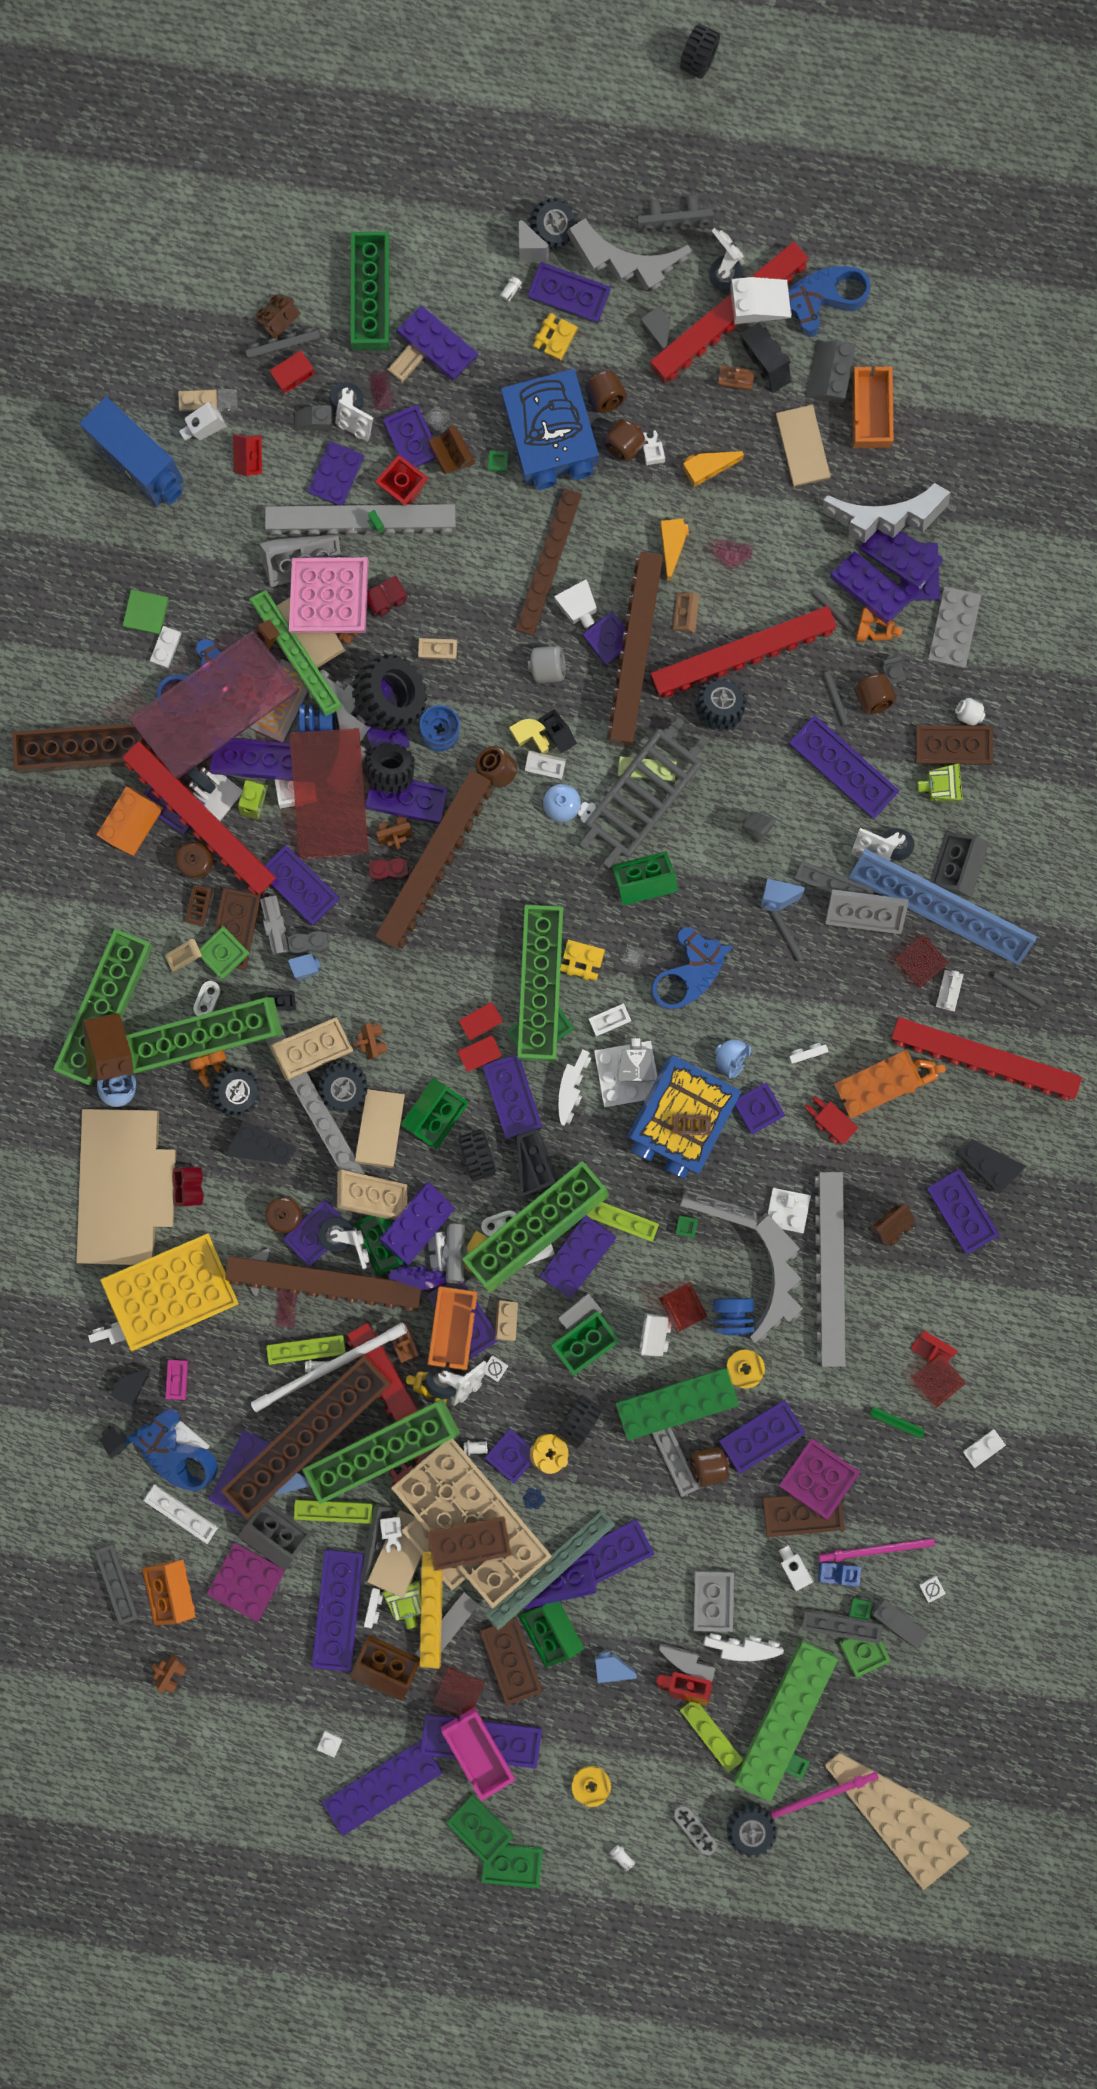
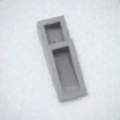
[659,1643,715,1681]

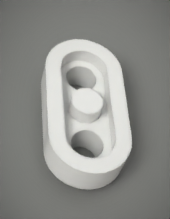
[193,981,221,1016]
[481,1211,517,1236]

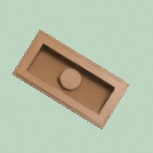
[673,593,699,633]

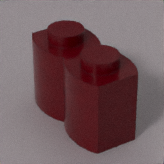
[367,576,408,617]
[369,858,409,881]
[172,1167,204,1207]

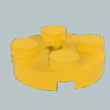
[726,1349,765,1389]
[530,1434,568,1474]
[572,1766,611,1807]

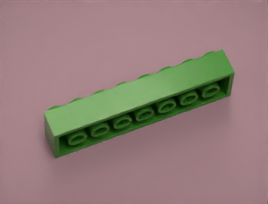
[517,905,563,1062]
[53,929,153,1086]
[126,997,283,1073]
[462,1161,610,1294]
[302,1399,460,1504]
[733,1638,838,1802]

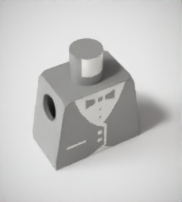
[618,1038,655,1082]

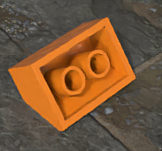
[97,786,164,856]
[142,1560,195,1625]

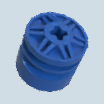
[298,704,336,744]
[419,705,460,752]
[713,1298,754,1335]

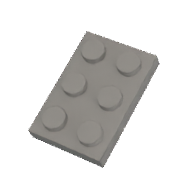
[693,1571,734,1632]

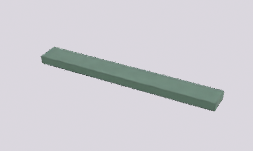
[485,1510,615,1630]

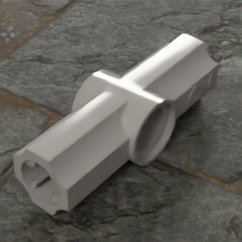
[260,896,289,956]
[443,1224,468,1284]

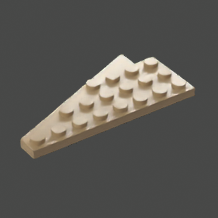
[824,1752,971,1890]

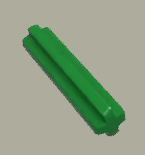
[869,1407,925,1439]

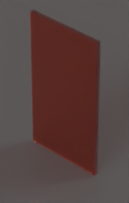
[289,728,369,859]

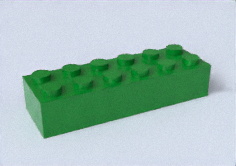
[351,232,390,350]
[616,1366,740,1441]

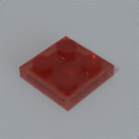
[894,934,949,988]
[659,1282,708,1333]
[911,1353,966,1408]
[433,1667,484,1716]

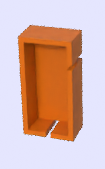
[852,367,894,448]
[834,1050,923,1119]
[428,1286,478,1370]

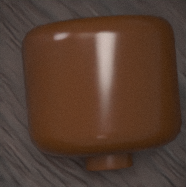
[585,370,627,413]
[603,419,646,462]
[854,674,897,715]
[475,746,517,788]
[175,841,214,880]
[265,1197,304,1233]
[690,1446,730,1487]

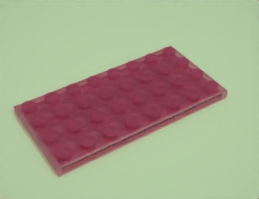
[129,631,299,779]

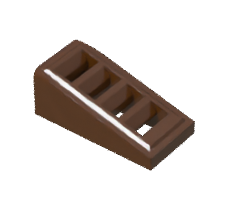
[249,620,280,659]
[185,884,214,927]
[671,1114,711,1135]

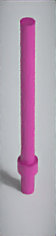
[819,1538,935,1562]
[769,1772,879,1819]

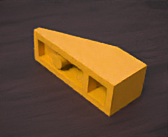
[683,451,744,487]
[660,518,689,581]

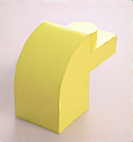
[509,719,550,754]

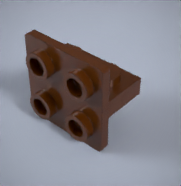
[253,293,301,339]
[428,425,475,474]

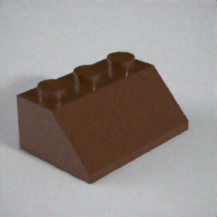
[350,1635,420,1702]

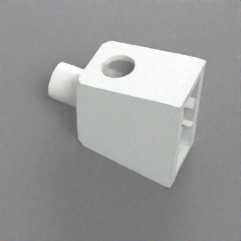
[180,402,227,440]
[554,580,597,629]
[779,1545,813,1591]

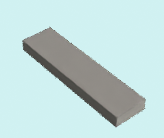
[652,1428,699,1497]
[415,1592,479,1657]

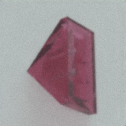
[370,371,394,411]
[714,539,753,570]
[276,1288,298,1328]

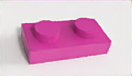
[166,1360,188,1400]

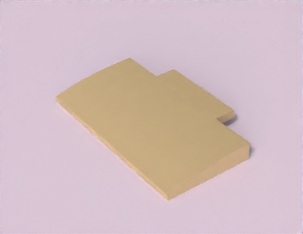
[77,1109,176,1265]
[391,1439,552,1609]

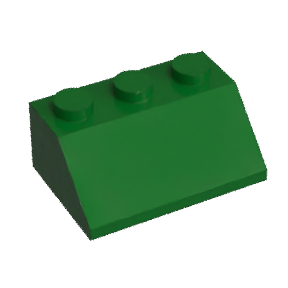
[612,851,678,905]
[401,1077,469,1150]
[353,1215,416,1276]
[551,1310,620,1376]
[518,1601,584,1668]

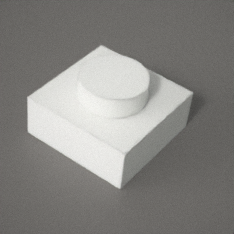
[317,1731,343,1758]

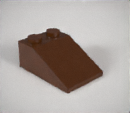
[83,1013,133,1081]
[869,1203,915,1246]

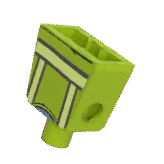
[917,764,963,803]
[238,780,268,820]
[383,1579,421,1629]

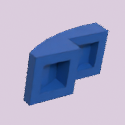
[818,1562,861,1586]

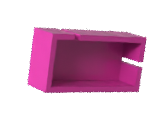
[441,1707,515,1801]

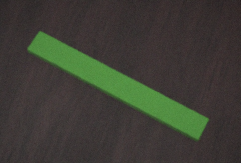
[249,590,342,717]

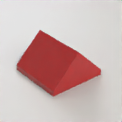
[375,455,428,506]

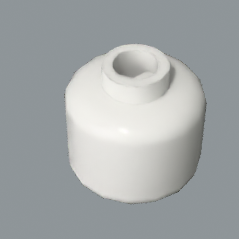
[955,698,985,726]

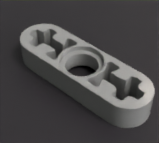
[674,1804,717,1855]

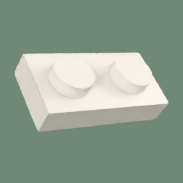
[150,626,182,668]
[525,751,566,779]
[589,1003,631,1037]
[788,1043,829,1064]
[175,1421,210,1461]
[963,1429,1006,1468]
[364,1586,384,1628]

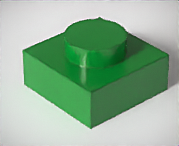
[488,451,508,472]
[367,510,385,534]
[675,1215,698,1238]
[849,1597,872,1620]
[785,1753,810,1780]

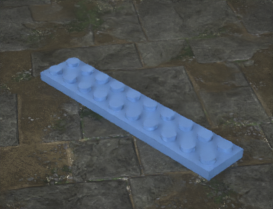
[849,849,1037,965]

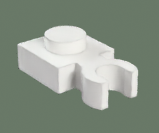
[643,431,665,465]
[380,1517,403,1552]

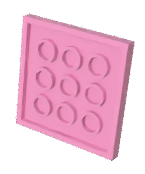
[289,557,369,633]

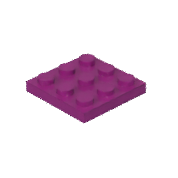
[779,1439,860,1521]
[207,1542,286,1622]

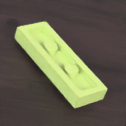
[618,757,677,782]

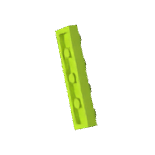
[587,1202,659,1242]
[266,1335,346,1365]
[294,1499,373,1524]
[680,1702,743,1773]

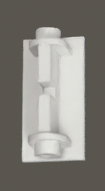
[936,970,964,1012]
[428,1232,447,1271]

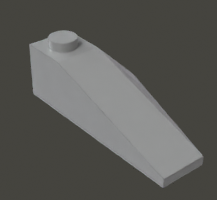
[260,534,341,587]

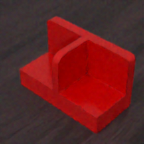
[270,351,315,395]
[233,434,262,476]
[459,1002,503,1040]
[457,1035,501,1072]
[911,1330,958,1369]

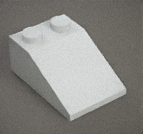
[730,277,791,324]
[639,1313,672,1356]

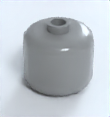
[528,646,566,683]

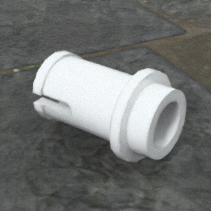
[500,276,522,302]
[305,1359,329,1373]
[464,1440,487,1456]
[610,1845,635,1871]

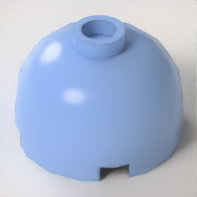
[543,784,581,822]
[715,1040,751,1079]
[97,1074,136,1107]

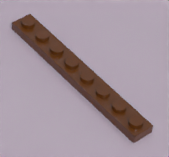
[515,488,582,636]

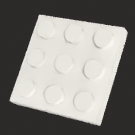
[594,1041,657,1107]

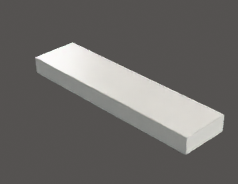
[143,1484,219,1544]

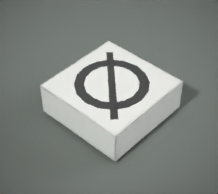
[484,1355,509,1382]
[919,1576,946,1603]

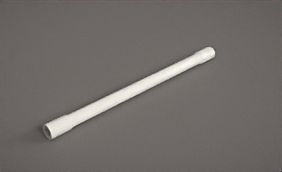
[251,1322,407,1412]

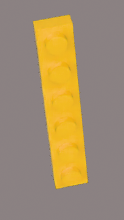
[420,1551,443,1669]

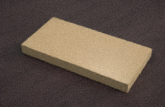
[776,405,831,487]
[277,598,345,668]
[269,1017,353,1081]
[355,1089,405,1168]
[337,1170,407,1220]
[368,1510,422,1598]

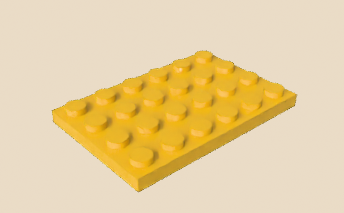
[100,1234,239,1351]

